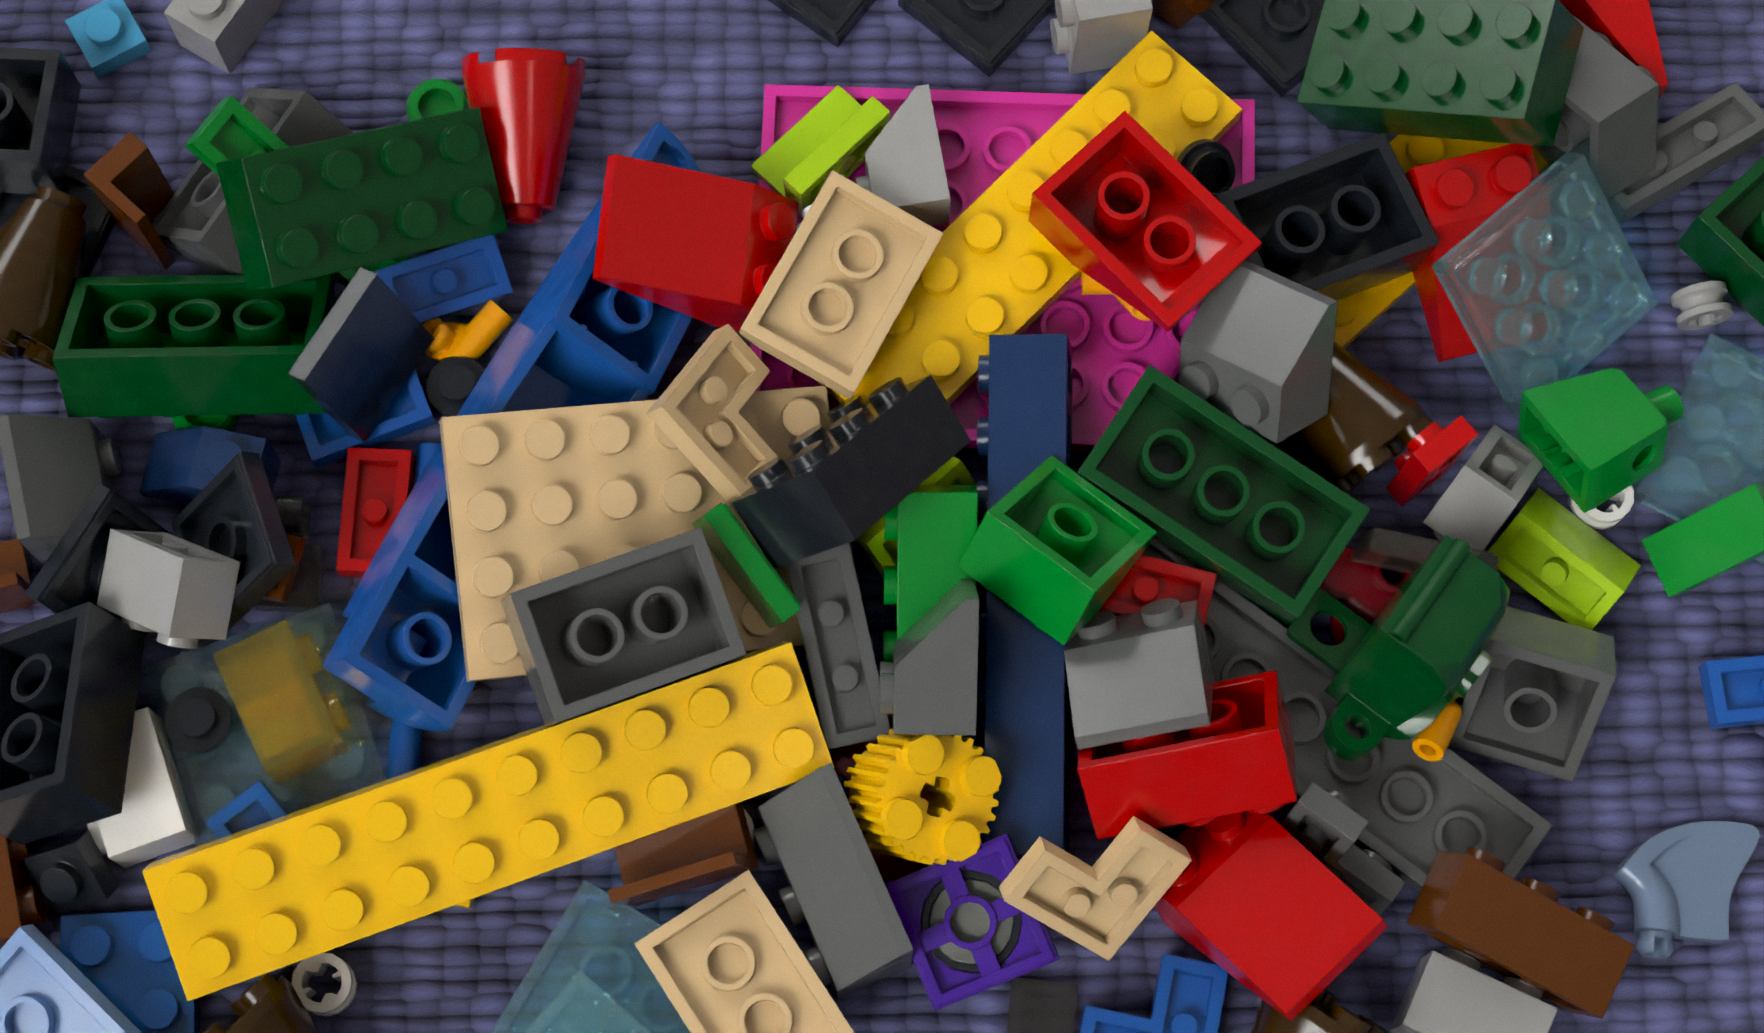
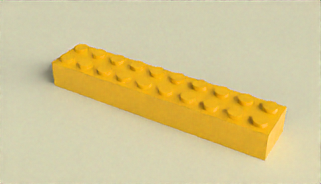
[142,641,834,1001]

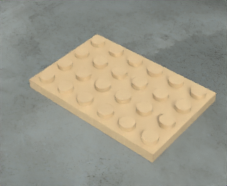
[439,386,831,682]

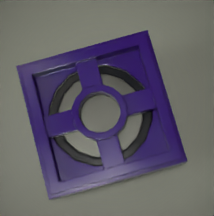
[885,833,1060,1011]

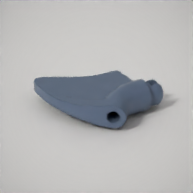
[1612,821,1760,959]

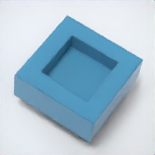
[65,0,152,79]

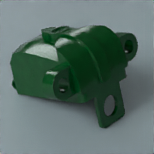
[1286,534,1510,761]

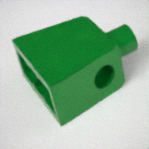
[1517,368,1684,513]

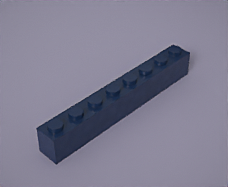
[973,333,1073,859]

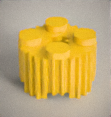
[844,728,1002,865]

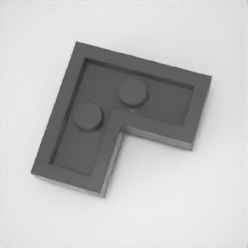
[1279,782,1406,915]

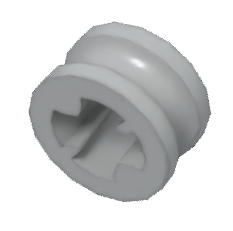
[1670,281,1734,330]

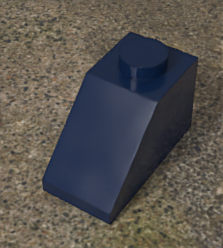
[139,426,281,505]

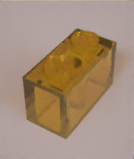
[212,620,353,785]

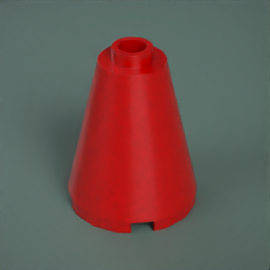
[462,48,586,224]

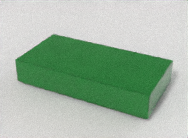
[1641,483,1764,597]
[692,502,801,628]

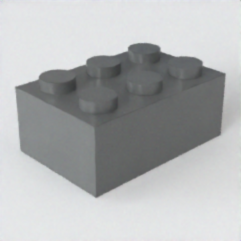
[501,527,747,727]

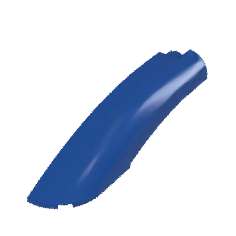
[322,122,701,732]

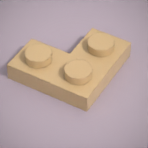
[646,324,778,509]
[999,816,1192,961]

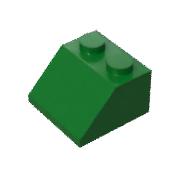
[958,455,1157,646]

